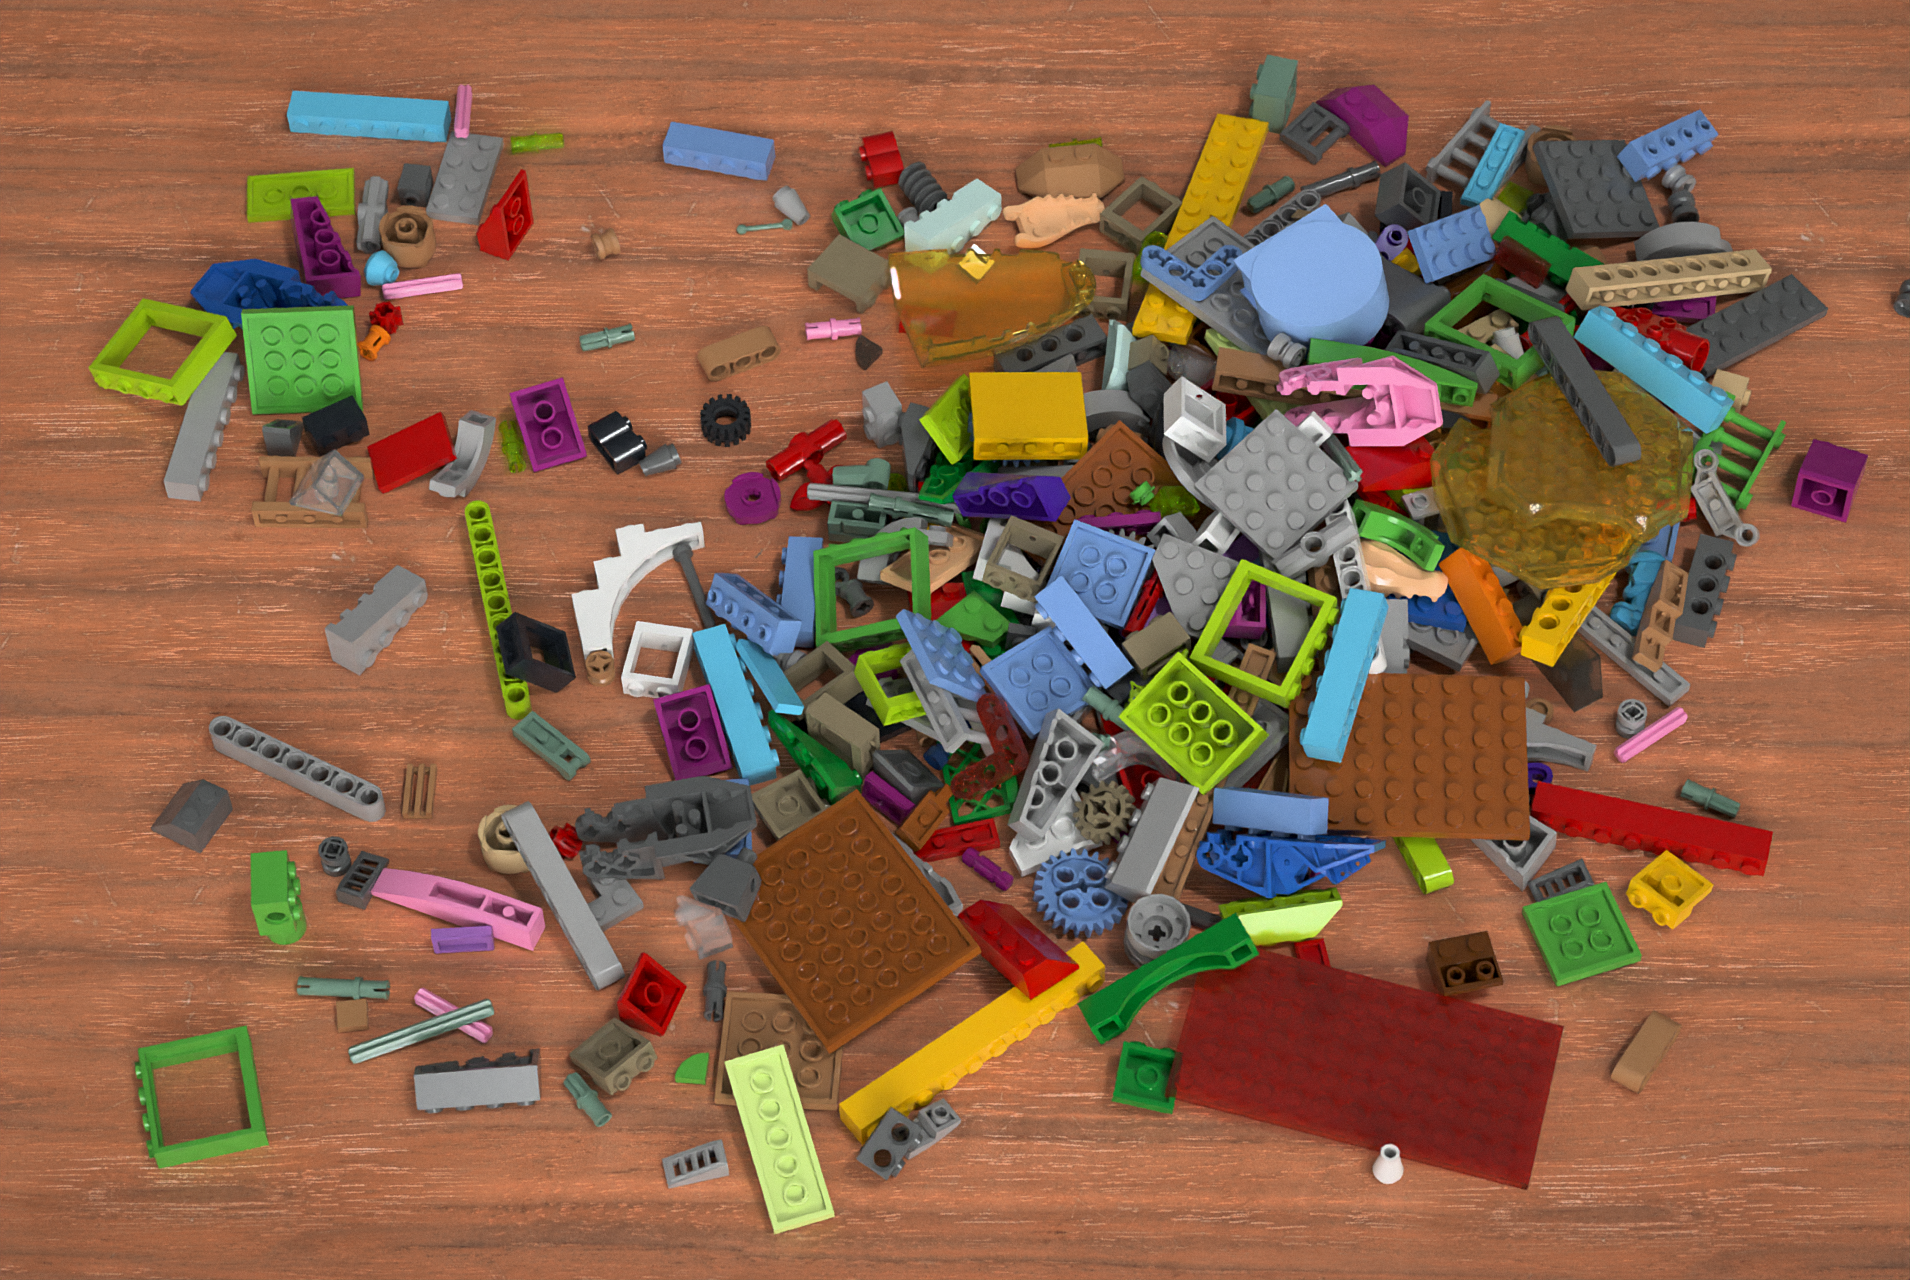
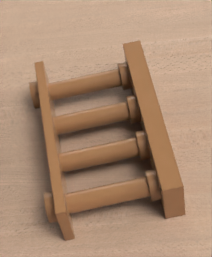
[251,455,374,528]

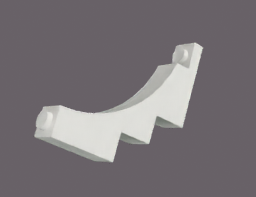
[973,518,1109,646]

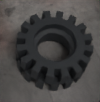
[700,394,752,447]

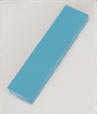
[1460,123,1525,208]
[735,639,805,715]

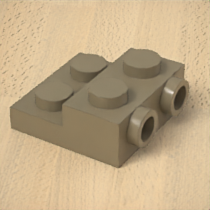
[752,769,830,841]
[569,1017,658,1095]

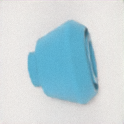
[364,250,399,286]

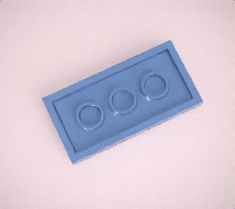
[1407,205,1498,284]

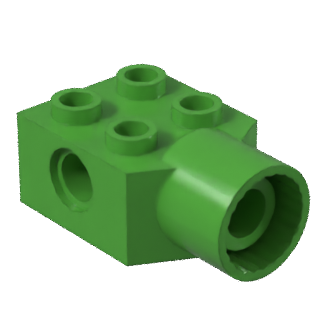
[251,850,307,945]

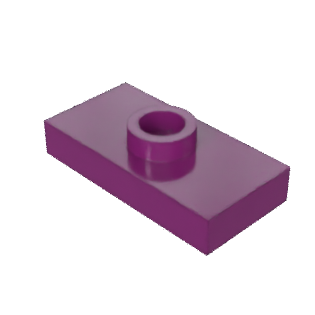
[862,772,915,825]

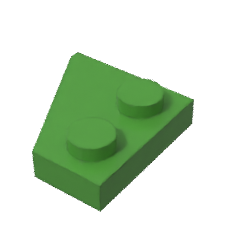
[936,591,1010,648]

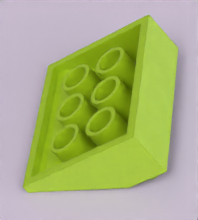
[1118,651,1269,796]

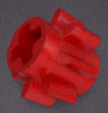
[369,301,404,335]
[548,823,583,860]

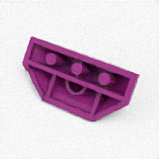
[1316,85,1409,167]

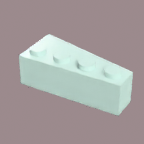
[904,179,1002,275]

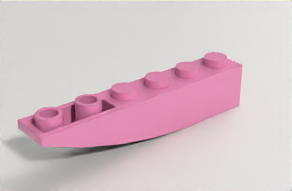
[371,868,546,951]

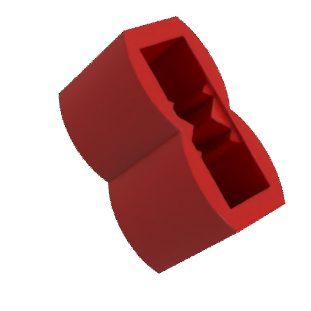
[858,131,904,188]

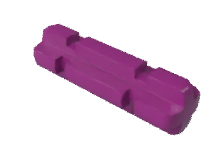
[962,847,1014,891]

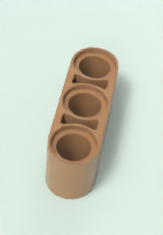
[697,326,781,382]
[1611,1010,1682,1094]

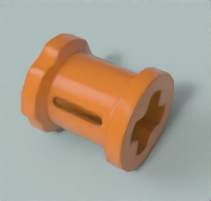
[358,325,391,361]

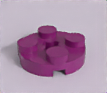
[724,472,781,525]

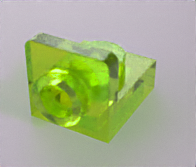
[1149,486,1200,519]

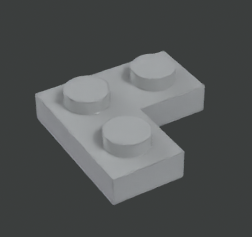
[587,876,644,932]

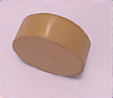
[1526,698,1554,725]

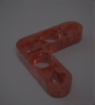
[950,693,1029,800]

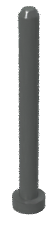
[672,544,717,629]

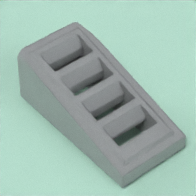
[662,1139,729,1189]

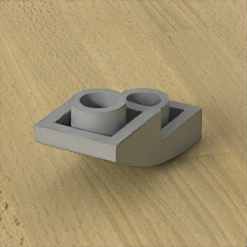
[891,1098,961,1160]

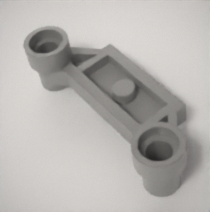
[1689,449,1760,547]

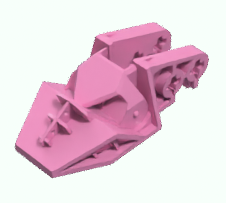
[1276,355,1443,446]

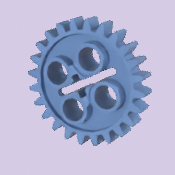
[1032,848,1128,938]

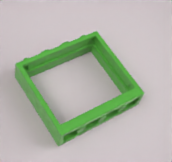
[1424,274,1575,390]
[813,527,931,653]
[135,1025,269,1169]

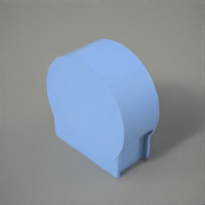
[1233,204,1389,359]

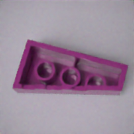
[290,196,361,298]

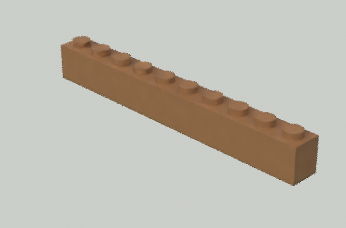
[1212,347,1497,437]

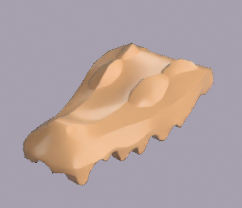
[1003,193,1105,248]
[1353,538,1448,602]

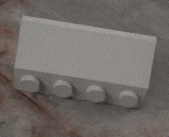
[1104,778,1199,903]

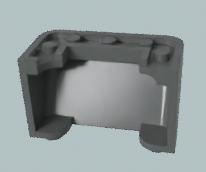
[1380,254,1452,337]

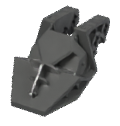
[575,776,757,880]

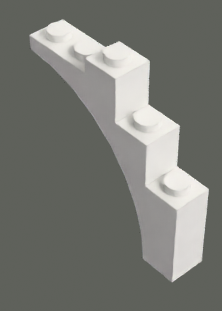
[1190,411,1334,555]
[571,522,705,660]

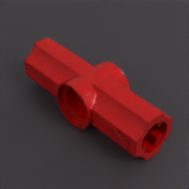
[765,419,847,482]

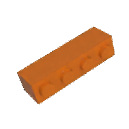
[1438,543,1523,665]

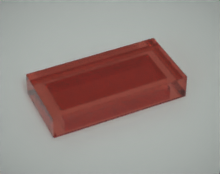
[1492,235,1552,289]

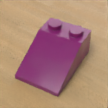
[509,377,587,473]
[653,684,733,781]

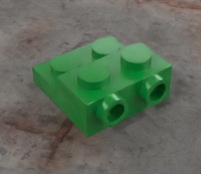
[831,188,905,252]
[1112,1041,1184,1115]

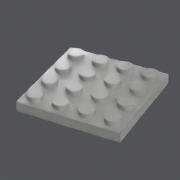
[1194,409,1358,561]

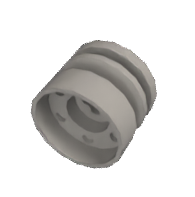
[1123,894,1191,968]

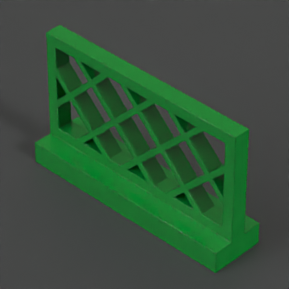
[936,703,1020,826]

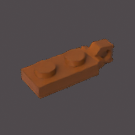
[894,783,955,852]

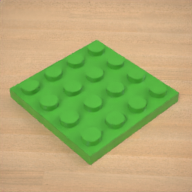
[241,305,363,414]

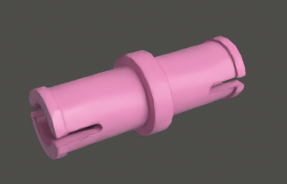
[805,317,862,340]

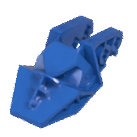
[190,259,348,330]
[1196,829,1386,898]

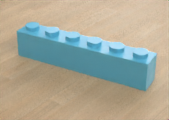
[287,91,452,142]
[1573,305,1734,434]
[1300,588,1389,763]
[692,624,780,786]

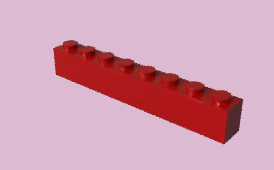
[1530,781,1773,877]

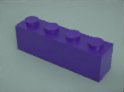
[952,472,1071,522]

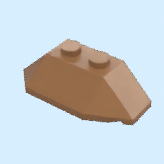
[1016,143,1125,199]

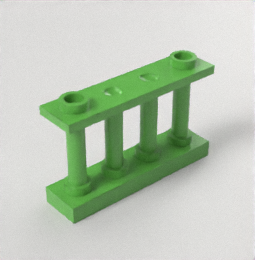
[1676,391,1786,512]

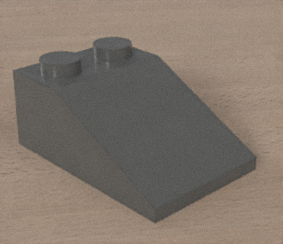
[898,402,941,493]

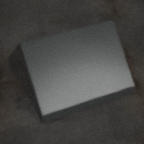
[872,750,945,805]

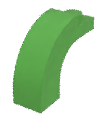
[1352,499,1445,572]

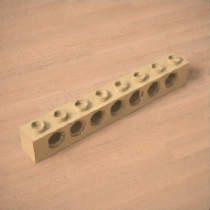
[1566,249,1772,310]

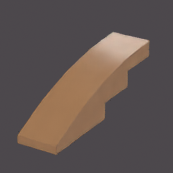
[1632,559,1689,672]

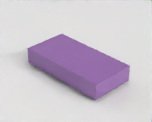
[431,926,495,954]

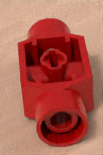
[1585,306,1710,372]

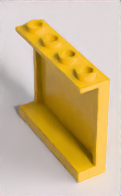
[968,372,1088,460]

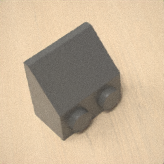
[1375,162,1441,232]
[151,779,233,854]

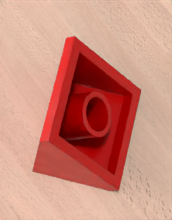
[617,952,687,1037]

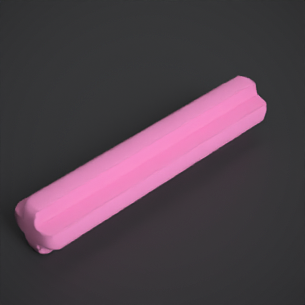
[454,84,472,139]
[382,273,463,300]
[1614,707,1688,763]
[414,988,493,1043]

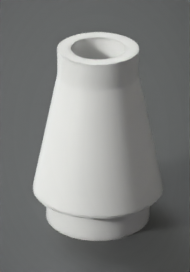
[1372,1144,1404,1184]

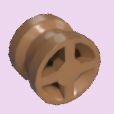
[591,228,621,260]
[585,650,616,687]

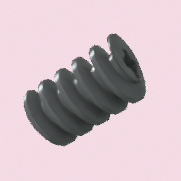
[898,162,951,214]

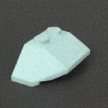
[1102,319,1137,392]

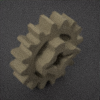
[1073,780,1136,845]

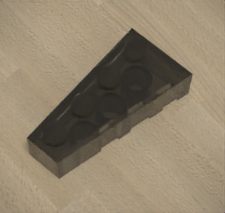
[1512,593,1603,712]

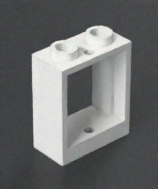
[1164,376,1226,463]
[621,621,694,698]

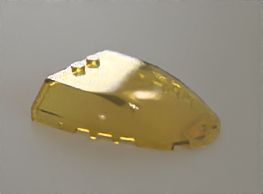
[888,248,1096,368]

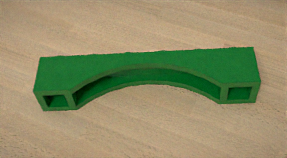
[1077,913,1260,1045]

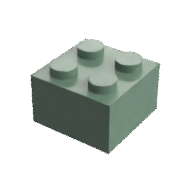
[1249,54,1298,134]

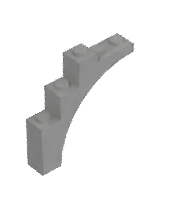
[1526,708,1597,771]

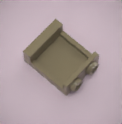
[807,234,894,314]

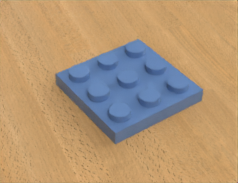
[1046,519,1155,630]
[896,609,989,704]
[979,626,1099,740]

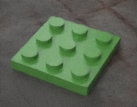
[1522,882,1642,987]

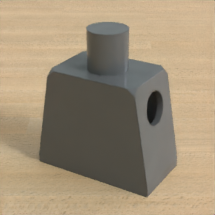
[690,847,761,922]

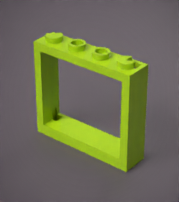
[88,298,237,406]
[1189,559,1340,709]

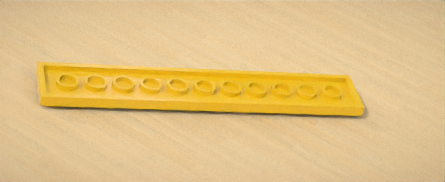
[1132,113,1269,345]

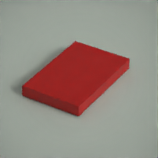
[367,411,457,494]

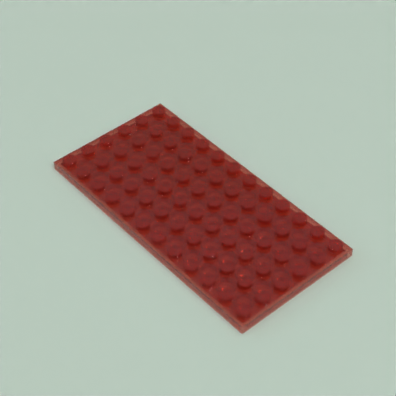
[1164,948,1564,1190]

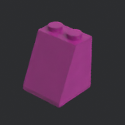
[1791,439,1868,523]

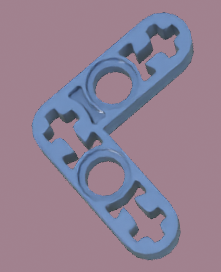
[1140,245,1243,301]

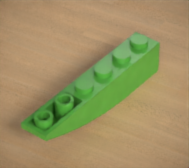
[1306,338,1478,407]

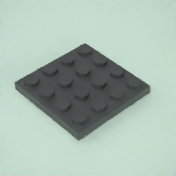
[1532,140,1660,239]

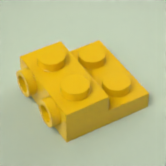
[1625,850,1714,929]

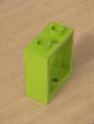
[854,642,927,726]

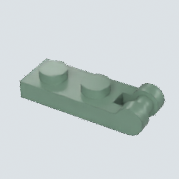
[512,711,591,781]

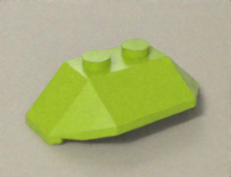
[1218,887,1343,947]

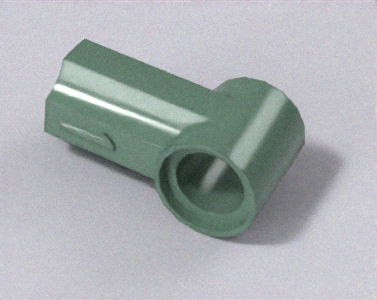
[832,458,891,490]

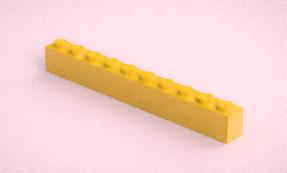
[839,941,1105,1144]

